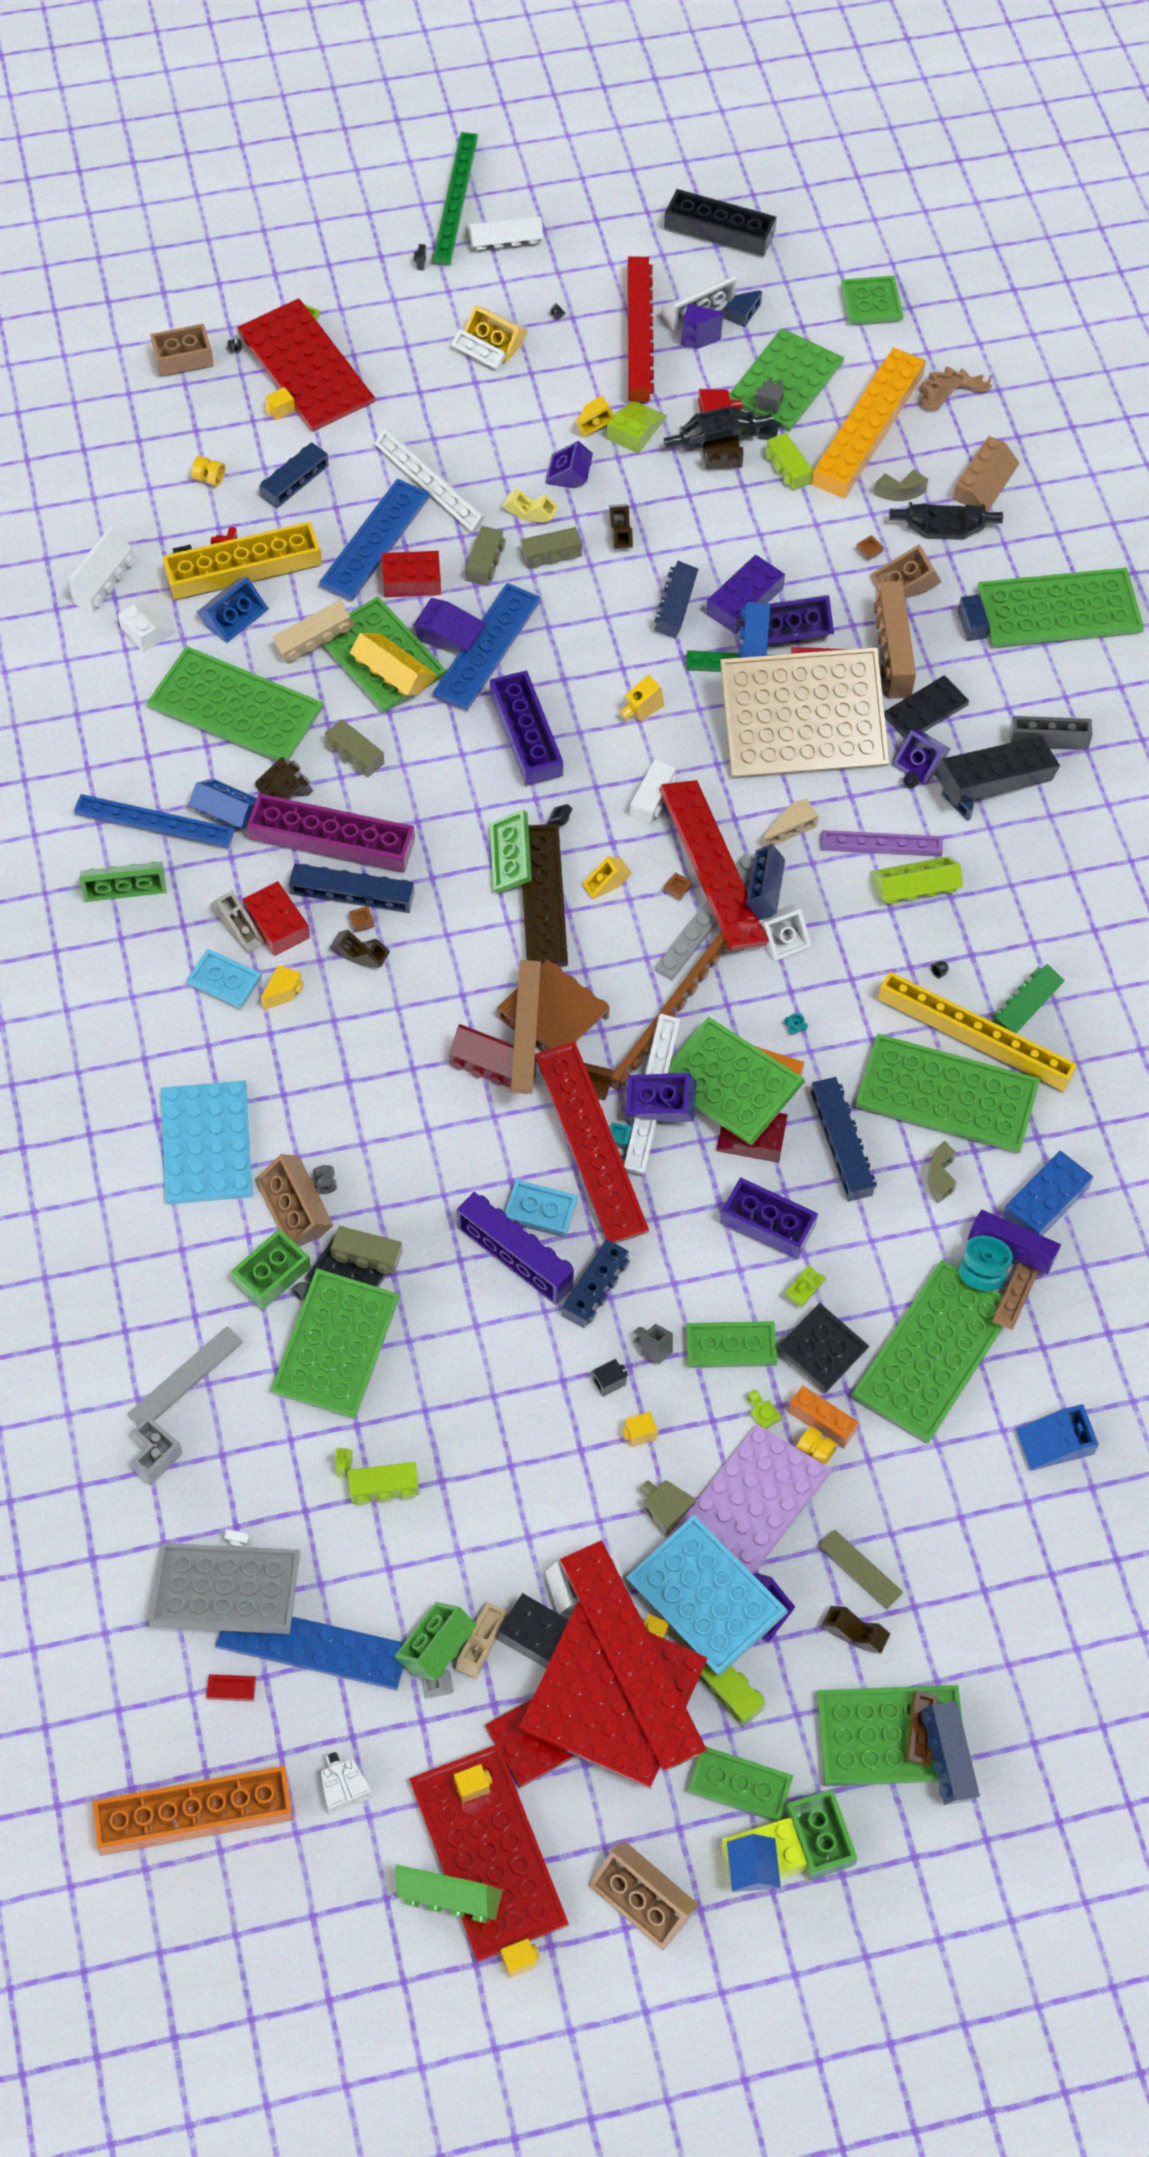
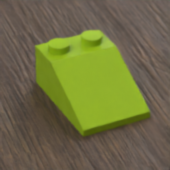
[607,401,666,454]

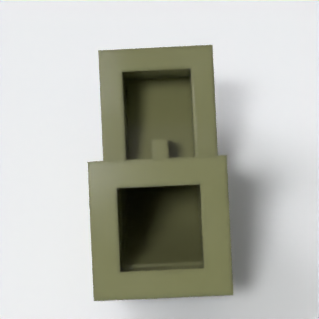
[874,469,928,501]
[927,1141,957,1203]

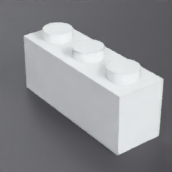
[630,760,678,824]

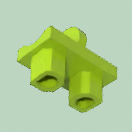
[785,1265,826,1308]

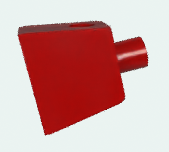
[698,389,742,413]

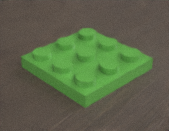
[841,276,903,324]

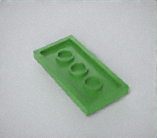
[490,809,532,894]
[686,1321,777,1367]
[688,1746,794,1822]

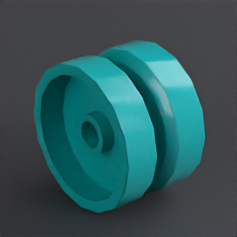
[958,1235,1013,1291]

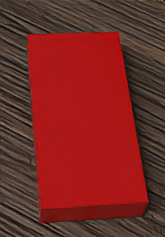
[206,1674,256,1702]

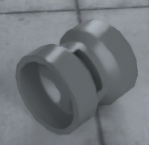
[313,1165,337,1194]

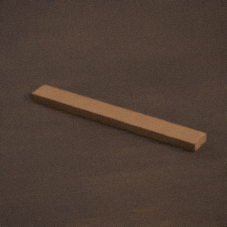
[511,960,541,1094]

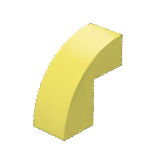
[503,488,558,522]

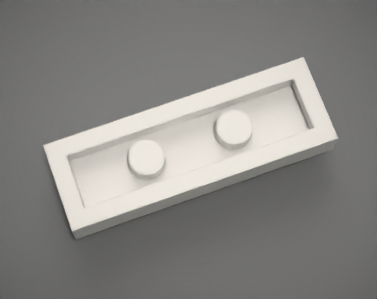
[451,329,507,370]

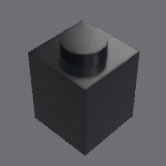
[592,1358,628,1397]

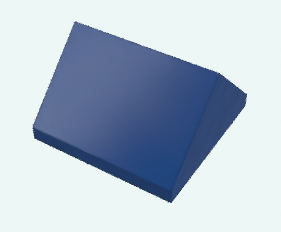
[727,1834,781,1892]

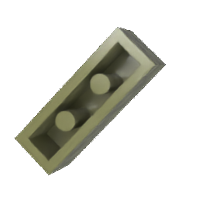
[465,526,506,586]
[521,527,582,568]
[325,719,385,778]
[331,1226,403,1274]

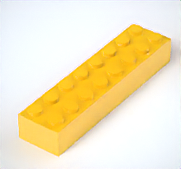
[162,521,322,600]

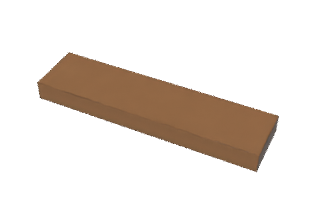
[992,1262,1039,1330]

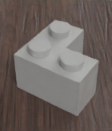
[131,1415,183,1485]

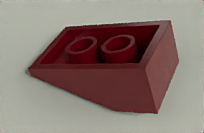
[716,1113,788,1163]

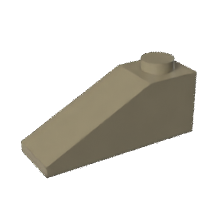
[211,890,265,953]

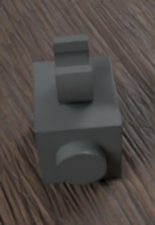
[755,377,785,413]
[634,1323,673,1364]

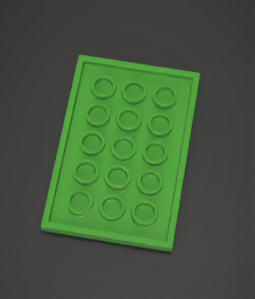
[729,328,844,432]
[322,596,447,713]
[668,1016,805,1146]
[271,1268,400,1419]
[817,1685,962,1786]

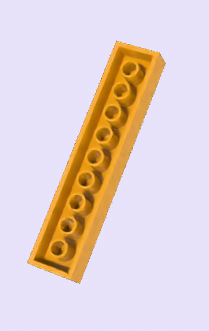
[812,347,926,499]

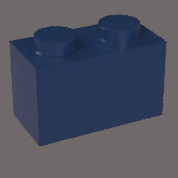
[958,594,989,641]

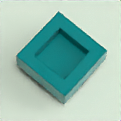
[610,1122,632,1148]

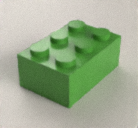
[231,1229,311,1310]
[394,1602,477,1681]
[785,1789,858,1880]

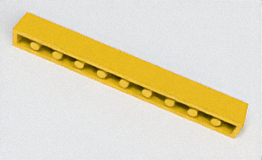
[878,972,1078,1092]

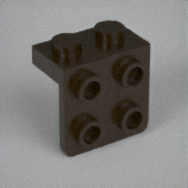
[702,437,744,469]
[255,757,313,800]

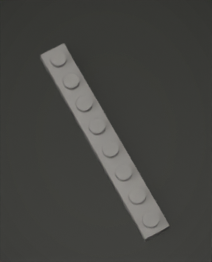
[655,854,754,981]

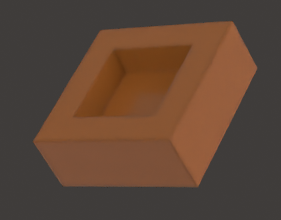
[856,535,884,560]
[664,872,692,900]
[349,906,374,932]

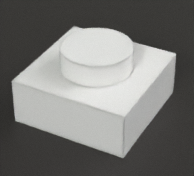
[224,1529,253,1547]

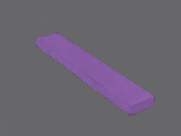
[821,830,943,857]

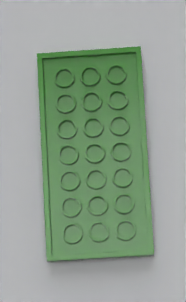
[977,567,1144,647]
[147,646,324,761]
[855,1033,1040,1154]
[852,1259,1004,1444]

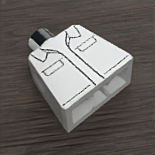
[321,1752,372,1815]

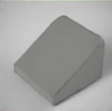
[422,1669,454,1698]

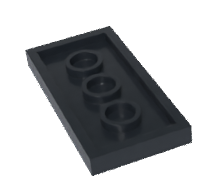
[884,675,969,739]

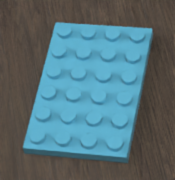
[161,1080,253,1205]
[626,1515,788,1677]

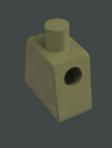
[640,1480,696,1537]

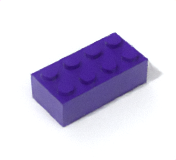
[706,554,785,634]
[767,595,834,644]
[720,1177,818,1259]

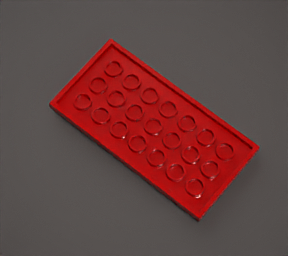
[237,298,375,432]
[409,1744,569,1963]

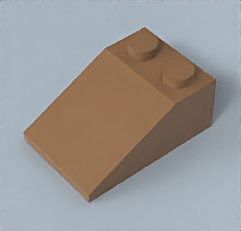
[870,544,942,598]

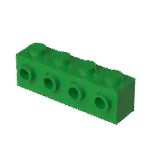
[992,964,1065,1033]

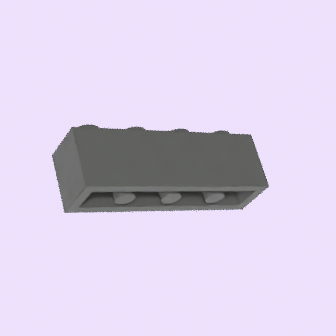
[1009,716,1093,749]

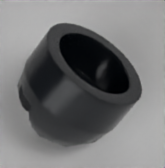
[550,303,566,319]
[227,339,242,353]
[903,771,919,788]
[931,960,949,978]

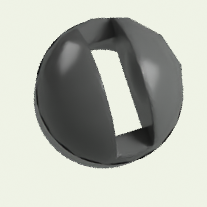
[291,1282,309,1302]

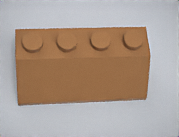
[953,436,1019,512]
[255,1154,333,1247]
[589,1840,699,1950]

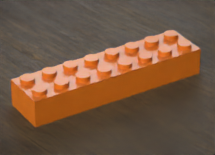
[92,1765,294,1856]

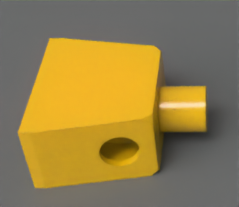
[620,674,664,721]

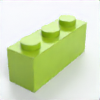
[765,433,814,491]
[348,1461,419,1505]
[699,1664,765,1728]

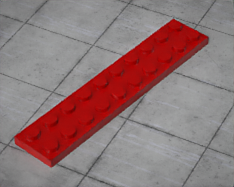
[659,780,769,951]
[536,1041,649,1244]
[560,1540,707,1773]

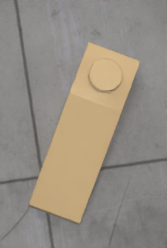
[763,798,818,847]

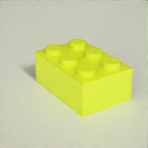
[721,1817,807,1893]

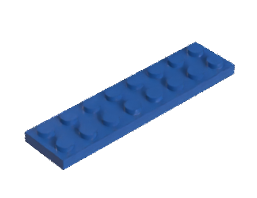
[319,478,430,601]
[433,583,541,711]
[216,1617,405,1691]

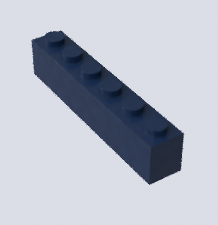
[289,863,415,914]
[810,1077,877,1202]

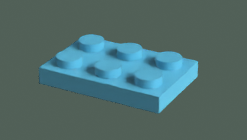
[187,949,262,1009]
[505,1179,578,1237]

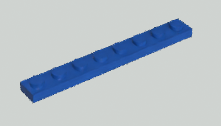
[74,794,235,849]

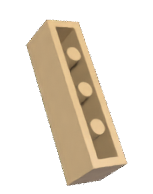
[272,599,355,663]

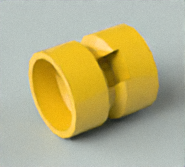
[191,455,226,486]
[796,1426,838,1465]

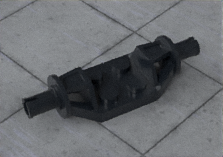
[663,406,773,452]
[889,502,1003,540]

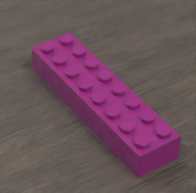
[247,793,415,872]

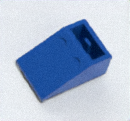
[1016,1404,1099,1471]

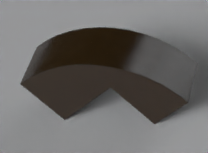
[609,504,633,549]
[329,929,390,968]
[821,1606,891,1654]

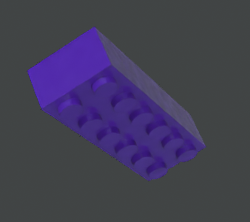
[490,670,564,786]
[457,1192,574,1305]

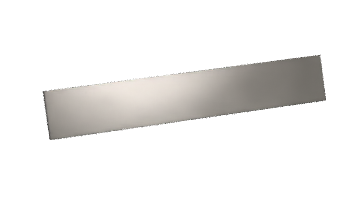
[127,1326,243,1425]

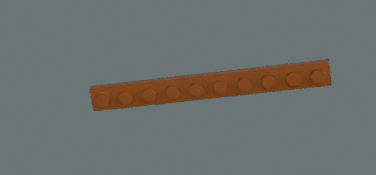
[610,932,729,1091]

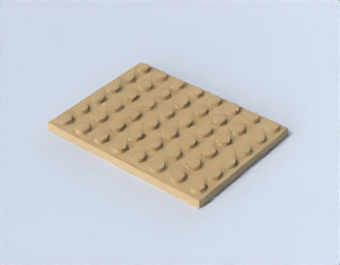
[720,647,889,778]

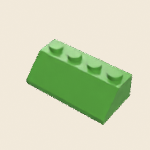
[80,862,167,902]
[395,1864,502,1923]

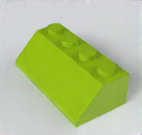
[871,856,963,904]

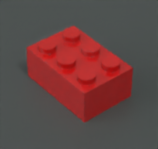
[382,550,441,598]
[242,881,310,957]

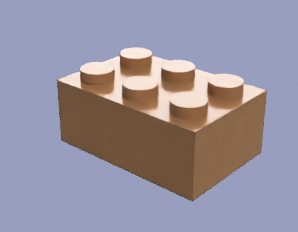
[150,323,214,376]

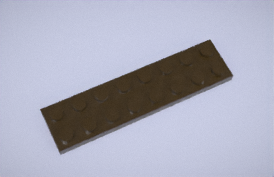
[522,824,568,966]

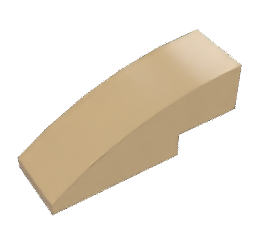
[455,1602,508,1679]

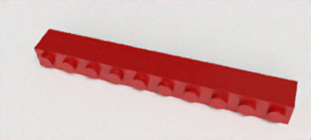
[627,256,654,402]

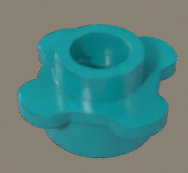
[784,1013,808,1035]

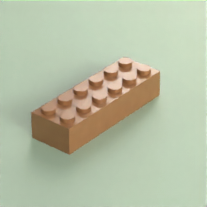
[873,581,916,699]

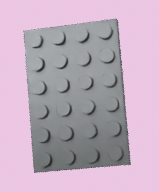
[149,1543,300,1634]

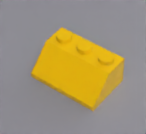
[464,305,528,363]

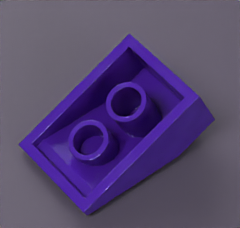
[413,598,486,653]
[625,1073,697,1122]

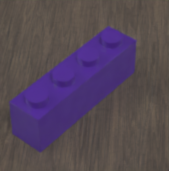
[967,1209,1062,1275]

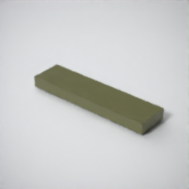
[819,1530,903,1610]

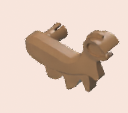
[920,366,992,411]

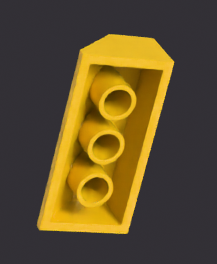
[350,633,437,696]

